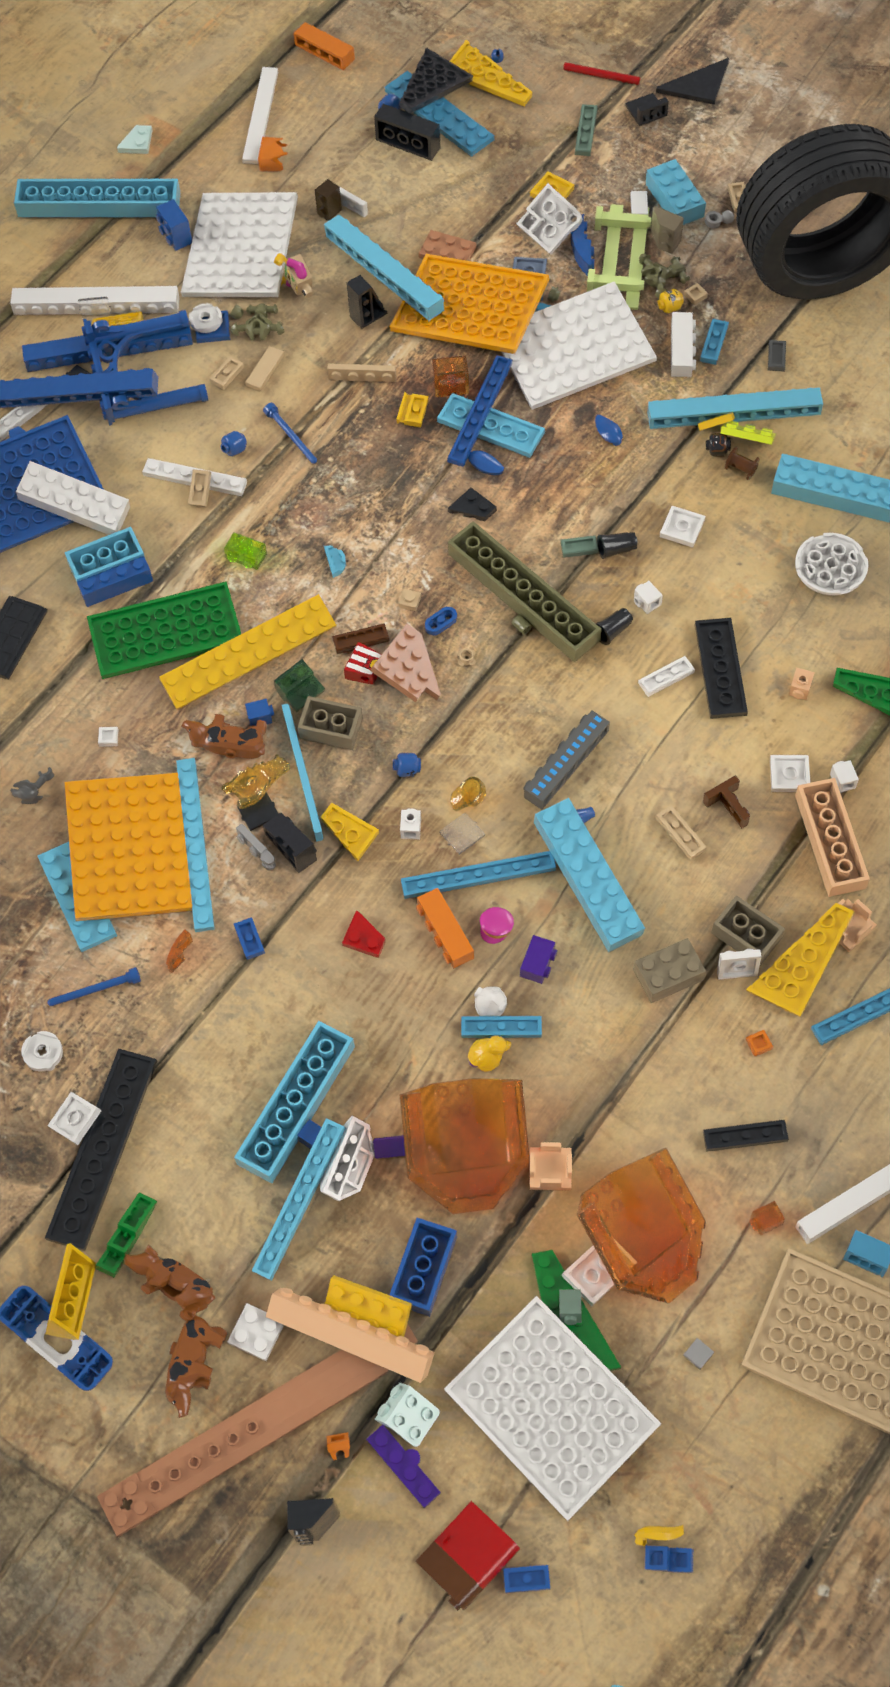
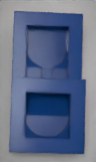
[645,1546,694,1573]

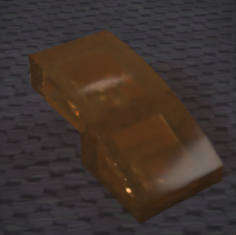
[166,929,193,973]

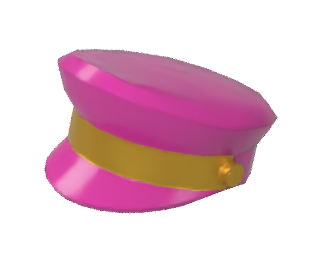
[479,907,514,944]

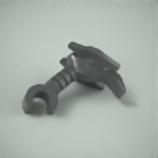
[10,767,54,804]

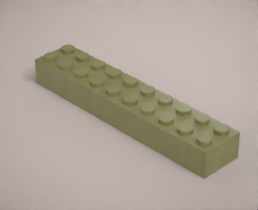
[448,521,601,662]

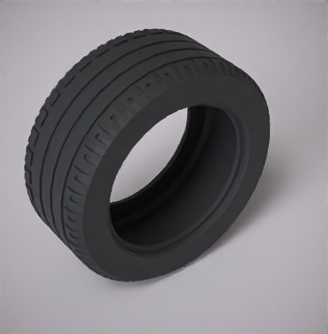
[736,124,890,299]

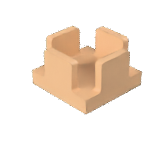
[838,899,877,952]
[530,1142,572,1190]

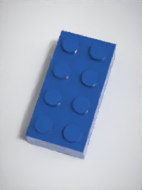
[389,1218,457,1317]

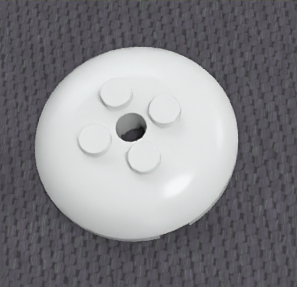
[795,533,868,596]

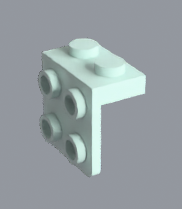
[375,1383,440,1447]

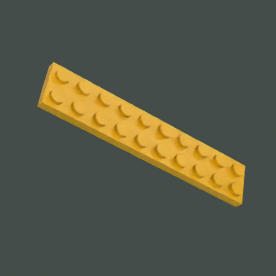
[159,594,336,710]

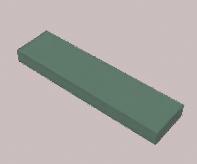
[575,104,598,156]

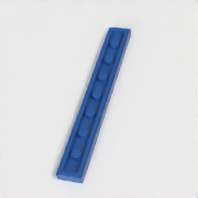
[447,355,513,467]

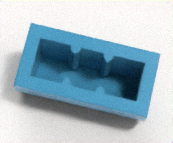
[843,1230,890,1277]

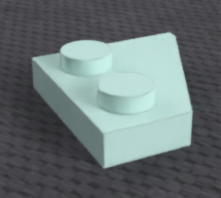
[117,125,153,154]

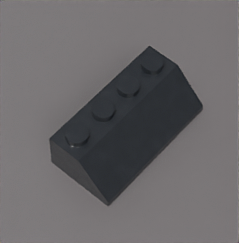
[287,1498,340,1546]

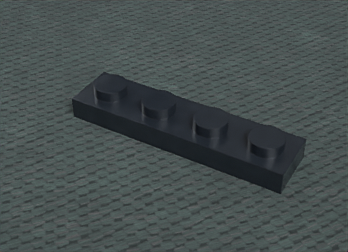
[703,1120,789,1152]

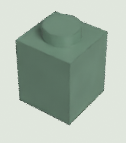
[559,1290,581,1325]

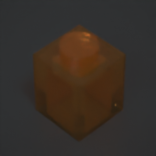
[750,1201,785,1236]

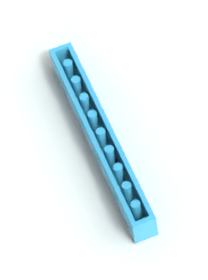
[324,215,444,321]
[647,387,823,429]

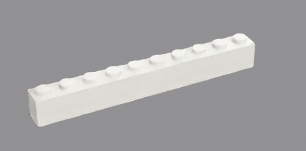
[10,286,180,315]

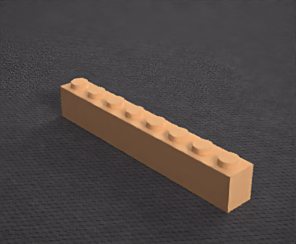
[266,1288,435,1383]

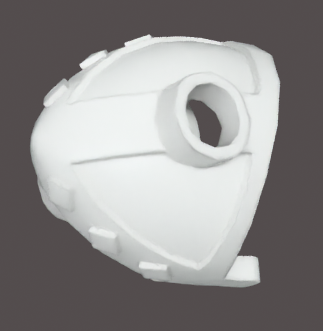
[474,987,507,1016]

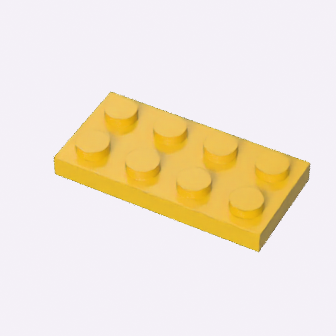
[325,1275,412,1337]

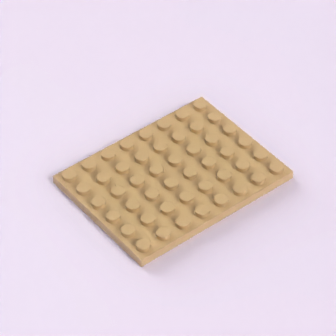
[741,1248,890,1434]

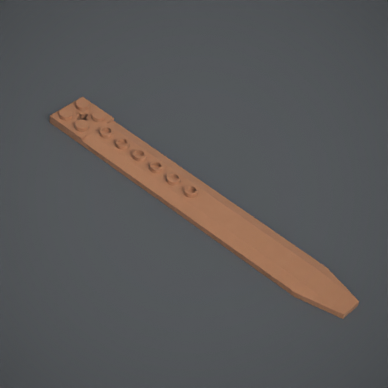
[97,1323,418,1537]

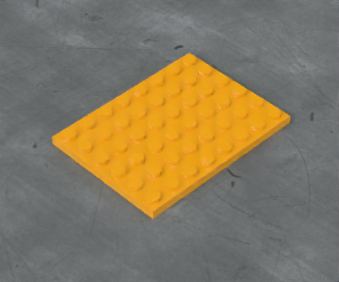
[389,254,550,354]
[64,773,192,921]

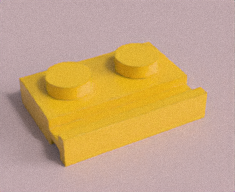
[396,392,429,427]

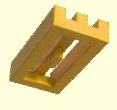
[698,412,735,431]

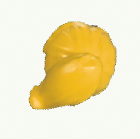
[468,1035,511,1072]

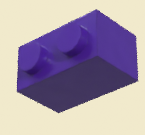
[520,935,558,984]

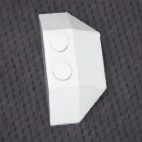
[320,1116,374,1201]

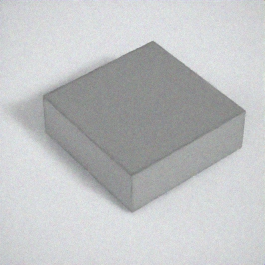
[683,1338,714,1370]

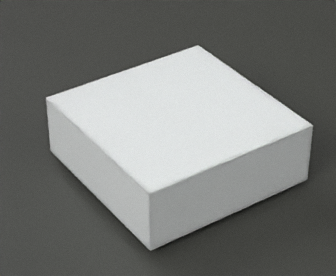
[98,727,119,747]

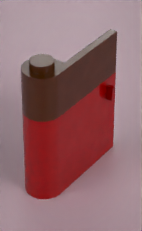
[416,1501,520,1611]

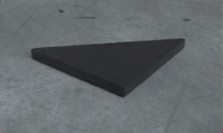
[656,58,730,105]

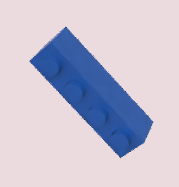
[77,556,153,607]

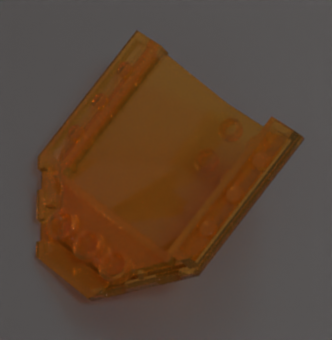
[399,1078,530,1214]
[577,1148,706,1303]

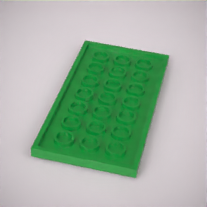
[86,581,241,680]

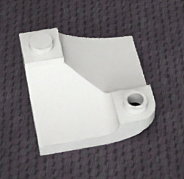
[516,184,582,255]

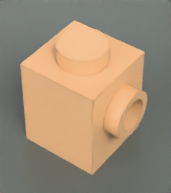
[789,668,815,700]

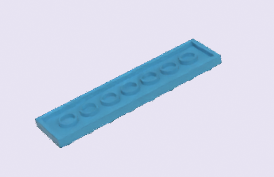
[385,71,494,157]

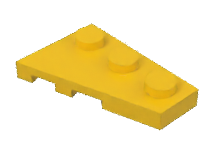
[321,802,379,861]

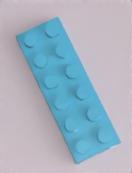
[437,393,545,458]
[38,842,117,952]

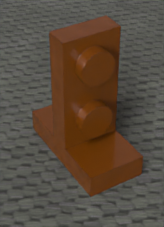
[703,775,750,829]

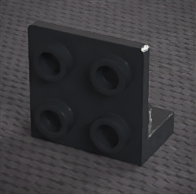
[625,93,669,126]

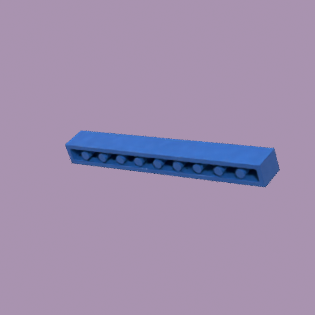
[22,319,193,372]
[0,368,159,408]

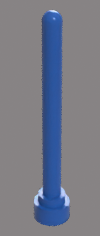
[263,402,317,464]
[47,967,141,1006]

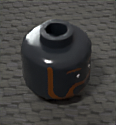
[706,433,731,456]

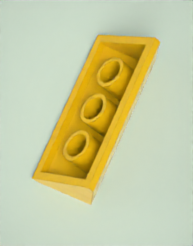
[45,1243,97,1340]

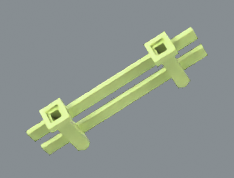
[587,204,651,310]

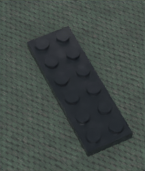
[694,618,748,719]

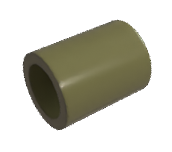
[512,615,532,635]

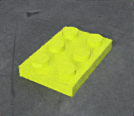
[720,421,776,445]

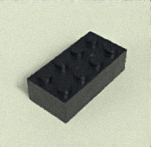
[374,104,441,161]

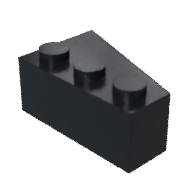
[346,275,388,329]
[263,813,317,873]

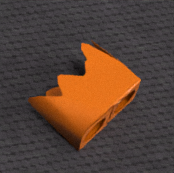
[258,137,288,171]

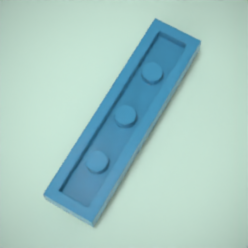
[461,1016,542,1038]

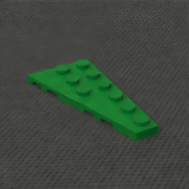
[833,667,890,716]
[532,1250,622,1371]

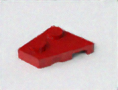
[342,911,386,958]

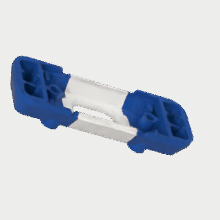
[0,1285,113,1391]

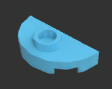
[324,545,346,578]

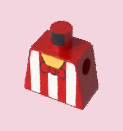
[344,642,382,685]

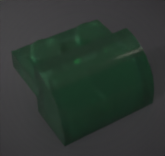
[274,659,325,712]

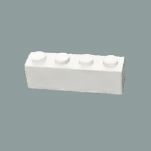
[671,312,696,377]

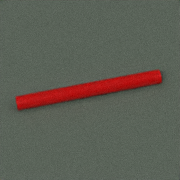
[563,62,641,85]

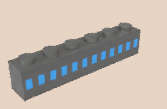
[523,710,610,810]

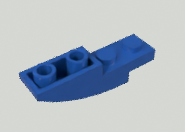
[570,214,594,276]

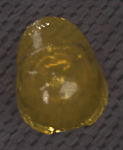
[450,777,486,811]

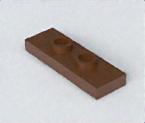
[332,623,390,654]

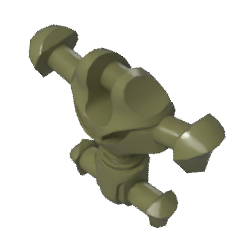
[639,253,690,299]
[231,303,284,341]

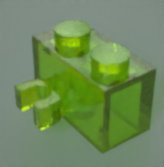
[224,532,267,570]

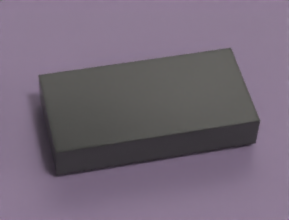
[768,340,786,372]

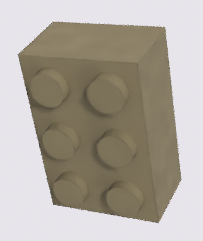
[297,696,363,750]
[711,895,785,966]
[633,938,706,1003]

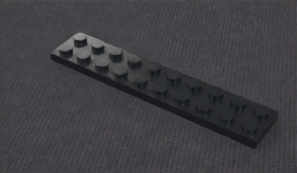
[45,1048,157,1251]

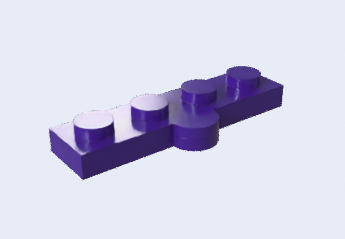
[366,1425,441,1509]

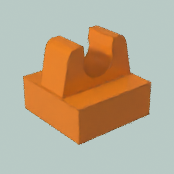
[327,1432,350,1460]

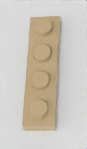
[327,363,396,382]

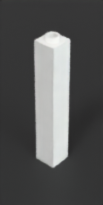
[795,1164,890,1244]

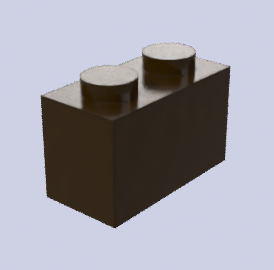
[314,179,342,221]

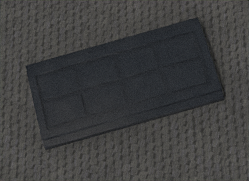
[0,596,48,680]

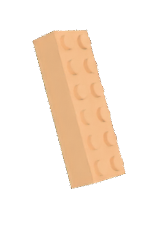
[795,778,870,897]

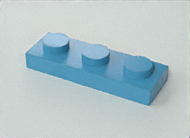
[700,319,729,365]

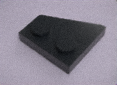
[448,488,497,521]

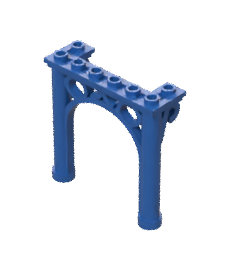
[81,310,209,426]

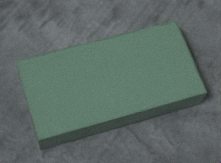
[560,535,598,558]

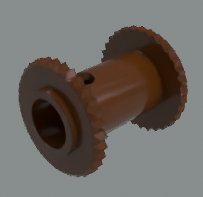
[725,447,760,480]

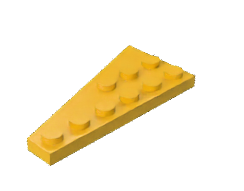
[450,40,532,107]
[746,903,854,1018]

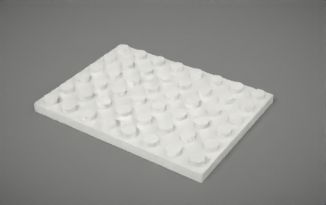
[181,192,298,297]
[502,282,657,410]
[444,1296,661,1521]

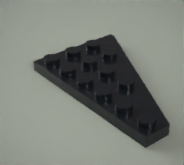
[399,48,473,114]

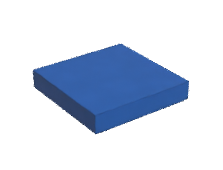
[196,310,230,343]

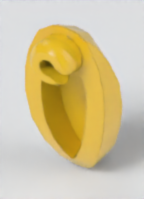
[634,1525,684,1546]

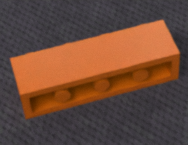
[294,22,355,71]
[416,888,474,969]

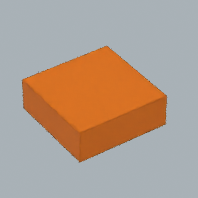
[745,1030,773,1057]

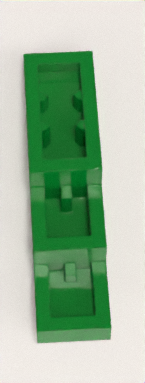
[96,1192,157,1278]

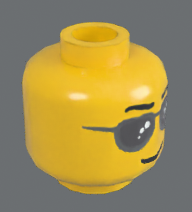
[658,289,684,314]

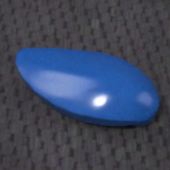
[595,415,623,446]
[468,450,504,475]

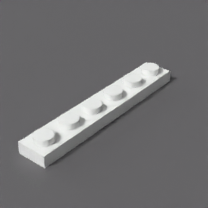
[142,458,247,496]

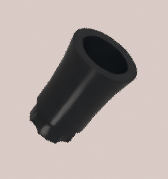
[597,532,638,559]
[595,608,633,645]

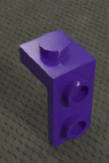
[373,1134,420,1165]

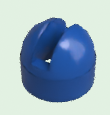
[491,48,504,63]

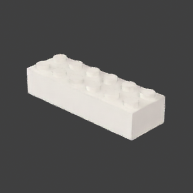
[16,461,130,535]

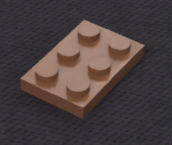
[419,230,476,261]

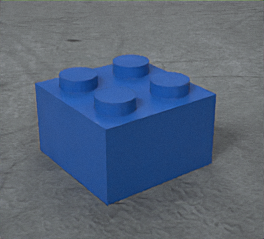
[156,199,192,251]

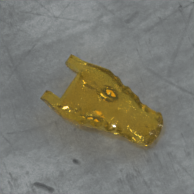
[221,754,290,809]

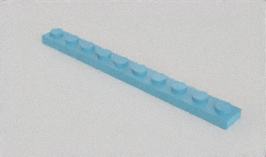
[176,758,215,932]

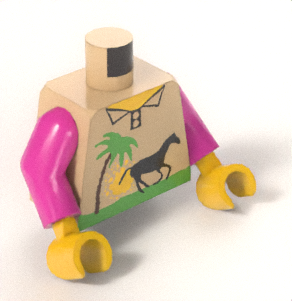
[274,253,314,298]

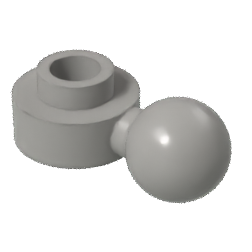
[705,210,734,228]

